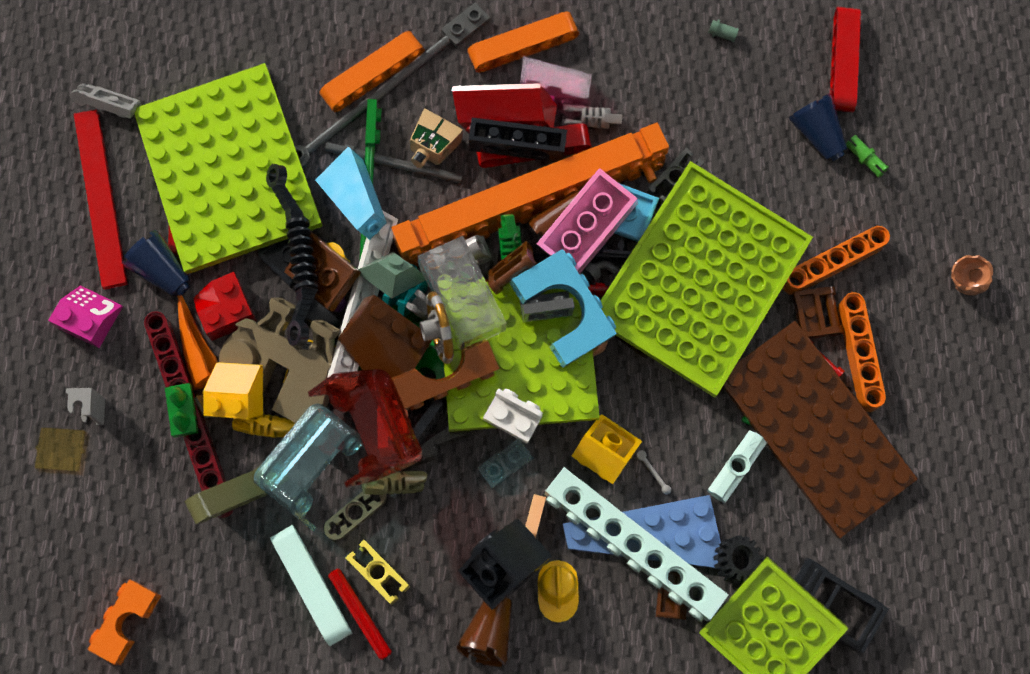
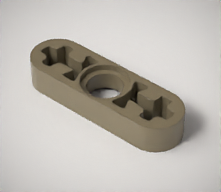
[324,491,387,541]

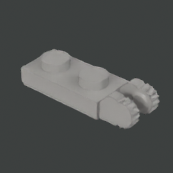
[69,83,141,119]

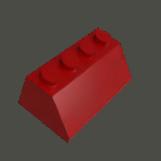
[452,84,557,133]

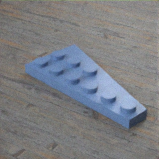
[563,495,721,569]

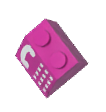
[48,286,123,348]

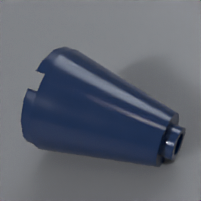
[788,93,847,162]
[122,230,190,296]

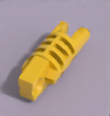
[232,414,297,438]

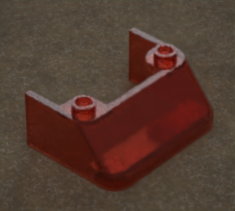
[308,369,422,487]

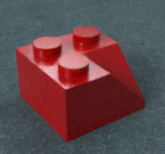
[193,272,257,341]

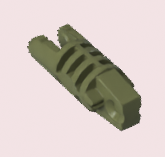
[361,471,428,495]

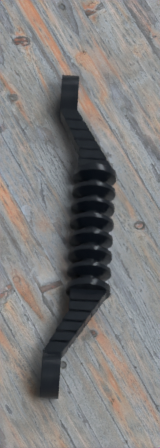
[266,164,319,347]

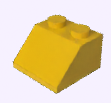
[203,362,263,419]
[572,414,642,484]

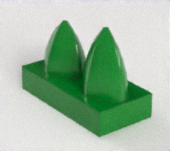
[165,383,199,438]

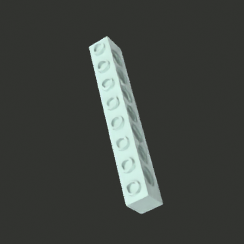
[544,467,728,621]

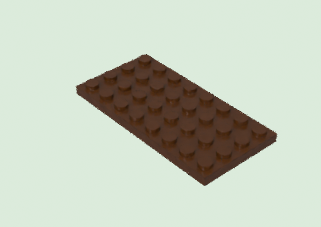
[723,321,918,539]

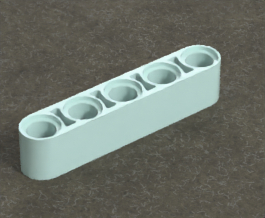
[270,525,352,647]

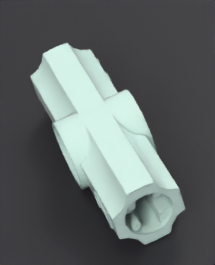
[707,430,767,504]

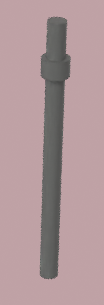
[325,142,463,184]

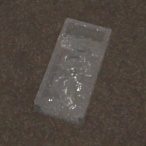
[418,236,507,351]

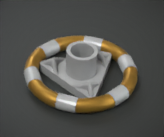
[420,292,454,364]

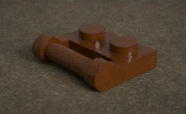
[488,241,536,295]
[792,286,845,339]

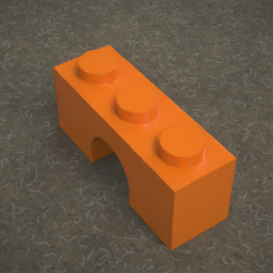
[87,579,161,665]

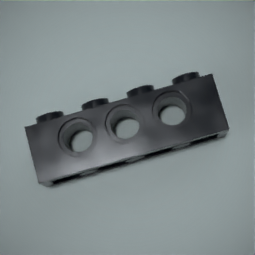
[468,118,567,162]

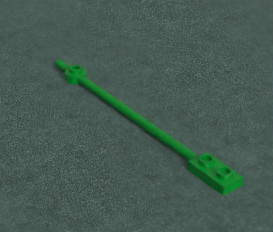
[356,99,382,377]

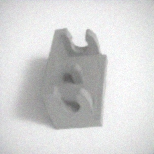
[66,388,105,425]

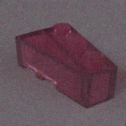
[520,56,592,106]

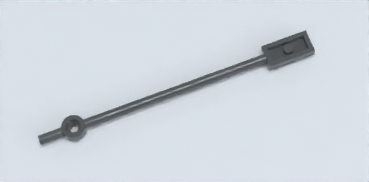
[295,2,490,169]

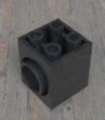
[458,518,552,610]

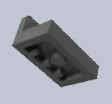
[520,291,574,323]

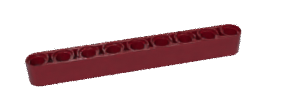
[144,311,234,518]

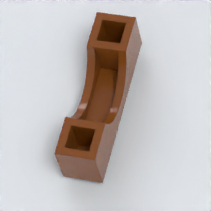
[392,339,499,410]

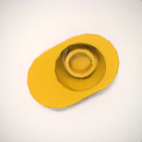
[538,560,579,622]

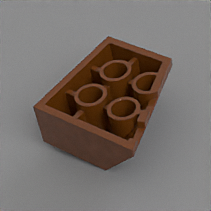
[338,295,432,400]

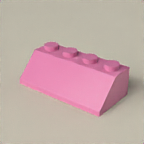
[537,168,638,274]

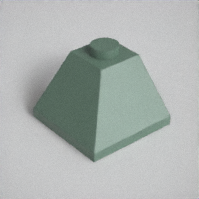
[358,252,427,298]

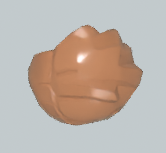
[951,255,993,296]

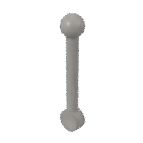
[636,450,672,494]

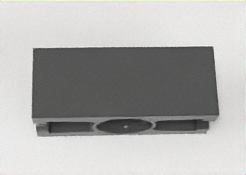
[647,147,704,208]

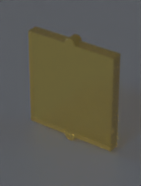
[35,427,85,471]

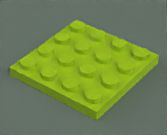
[699,556,848,674]

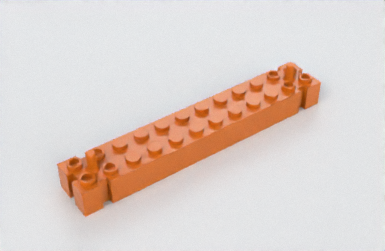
[391,122,669,270]

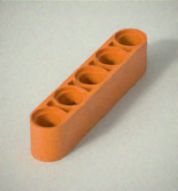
[467,12,579,73]
[319,31,425,112]
[783,226,890,295]
[838,292,886,412]

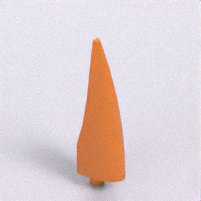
[178,295,218,390]

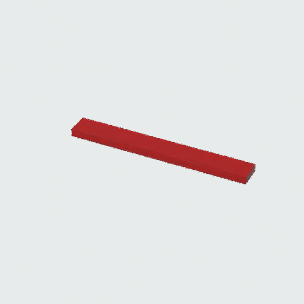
[74,109,128,290]

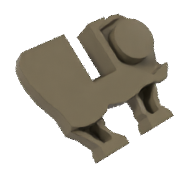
[219,298,341,428]

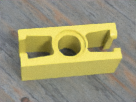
[346,540,410,605]

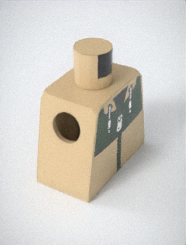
[410,109,463,168]

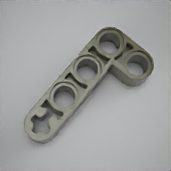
[184,456,290,525]

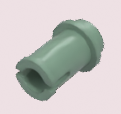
[708,19,739,42]

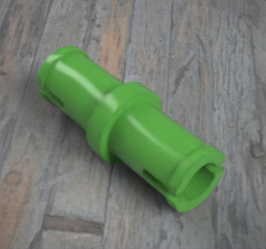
[846,135,889,178]

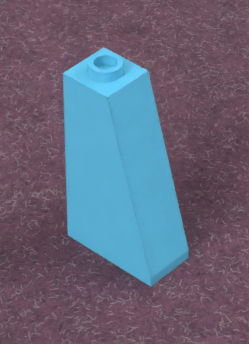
[315,146,387,240]

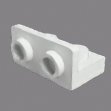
[483,389,543,444]

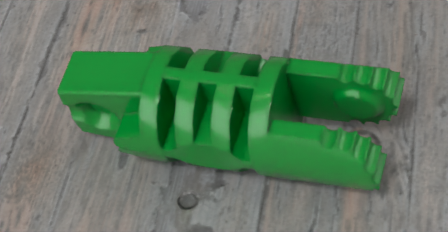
[498,214,525,274]

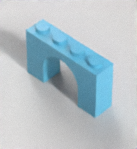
[510,249,617,368]

